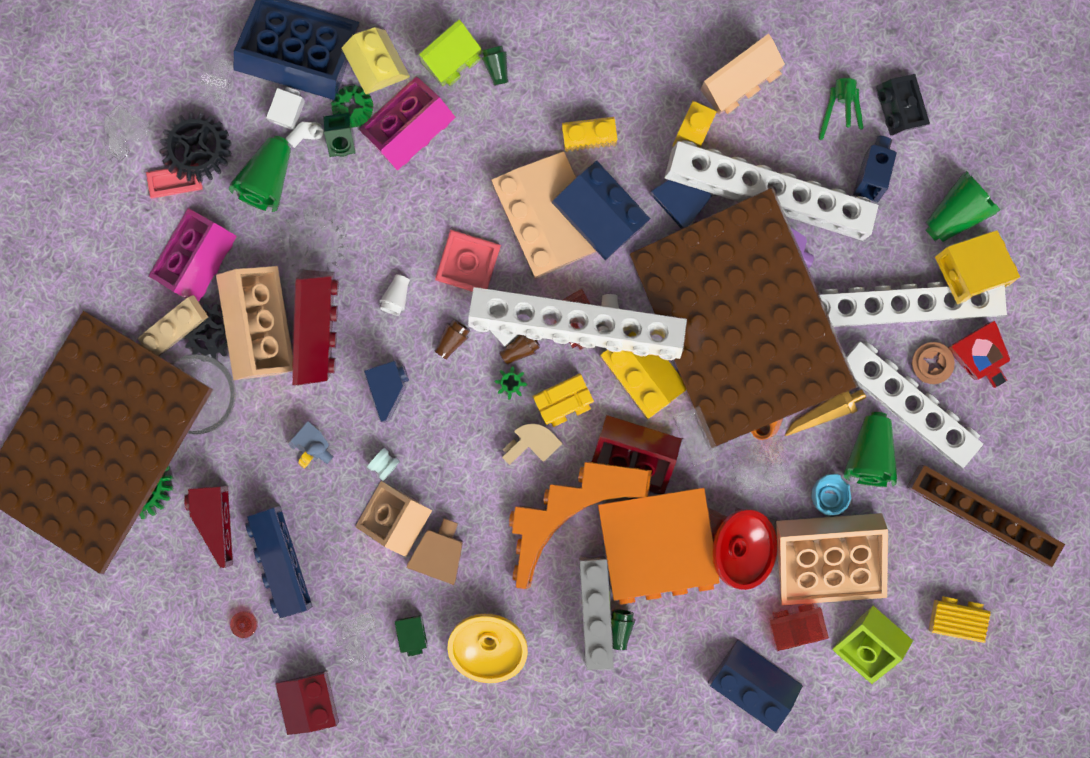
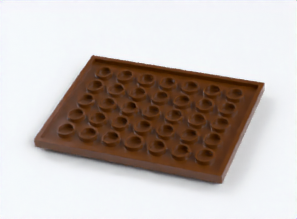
[630,188,859,448]
[0,311,213,574]

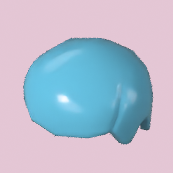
[811,474,851,516]

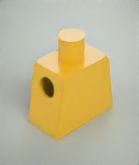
[672,101,717,148]

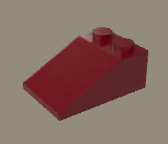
[184,486,233,568]

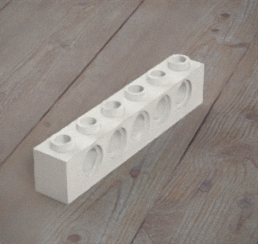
[846,342,983,469]

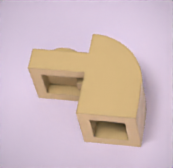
[502,424,563,465]

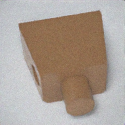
[406,518,463,585]

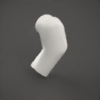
[285,122,324,148]

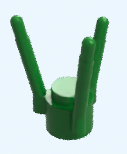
[819,78,864,140]

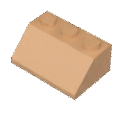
[700,34,785,115]

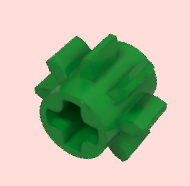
[494,367,527,400]

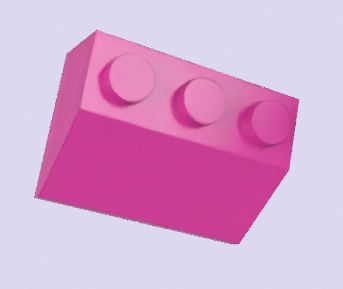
[359,76,456,171]
[149,208,237,302]

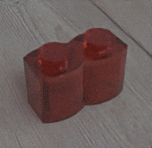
[767,603,829,651]

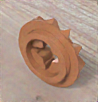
[911,342,955,385]

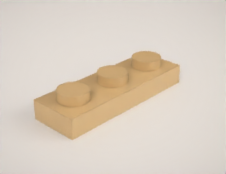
[137,295,208,356]

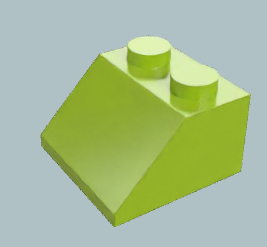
[419,20,482,87]
[832,606,914,684]

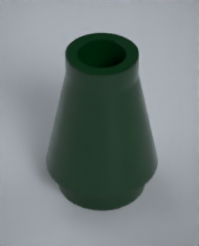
[481,46,509,86]
[611,609,636,650]

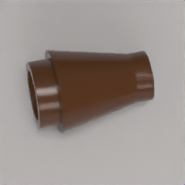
[434,319,470,359]
[500,335,540,365]

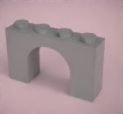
[579,556,614,670]

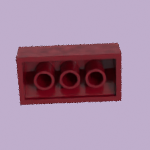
[292,270,339,385]

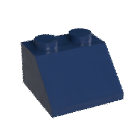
[364,361,409,423]

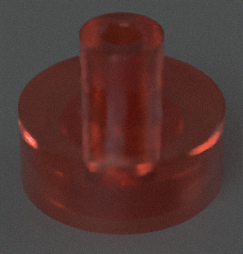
[230,611,258,638]

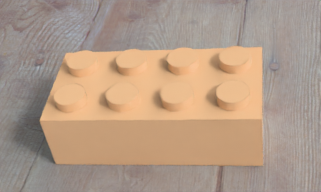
[216,266,293,380]

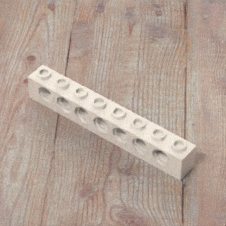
[664,141,878,241]
[820,282,1007,327]
[468,287,687,360]

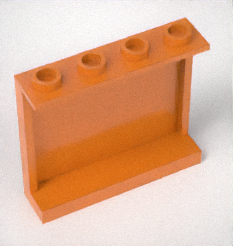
[598,488,720,604]

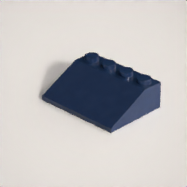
[233,0,360,100]

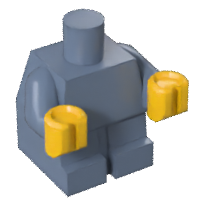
[288,421,334,468]

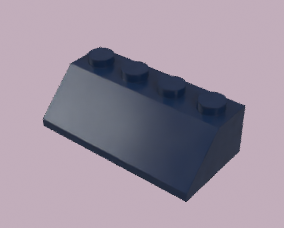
[245,506,313,618]

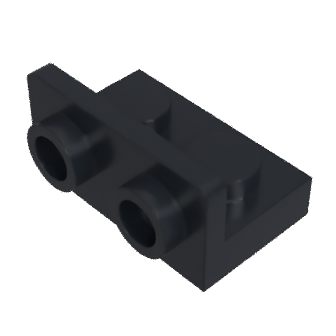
[876,74,930,136]

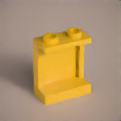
[935,230,1020,304]

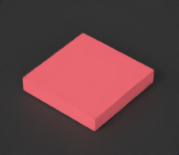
[435,230,501,292]

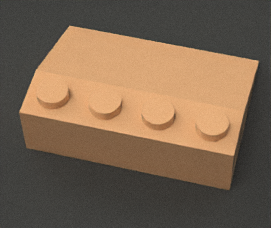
[491,151,597,279]
[776,513,888,605]

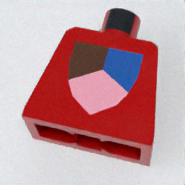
[947,321,1010,388]

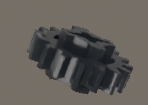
[183,304,228,361]

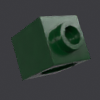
[323,113,356,157]
[395,615,428,656]

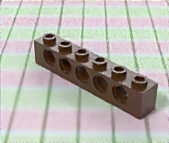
[906,465,1065,567]

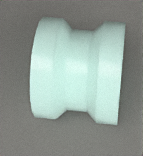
[367,448,400,481]

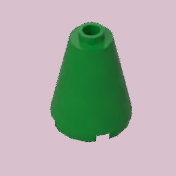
[228,136,291,212]
[925,171,1001,242]
[843,412,897,487]

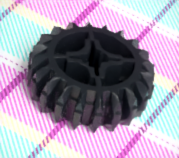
[159,112,232,183]

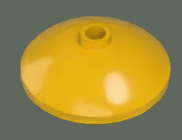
[448,614,528,683]

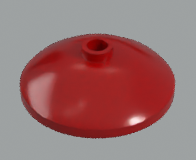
[713,509,778,590]

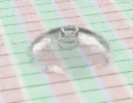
[172,354,236,434]

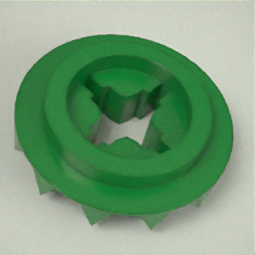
[331,85,373,127]

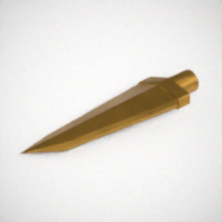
[784,389,866,436]

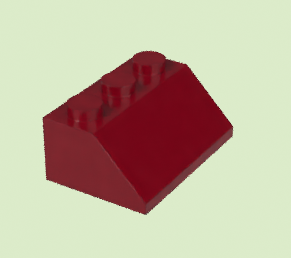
[591,415,682,495]

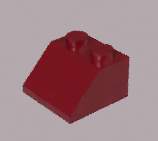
[275,671,339,735]

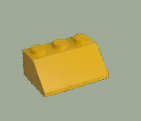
[600,331,686,419]

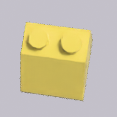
[342,27,410,94]

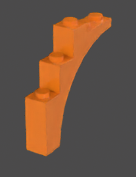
[509,462,652,589]

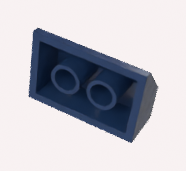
[551,161,651,261]
[707,639,803,732]

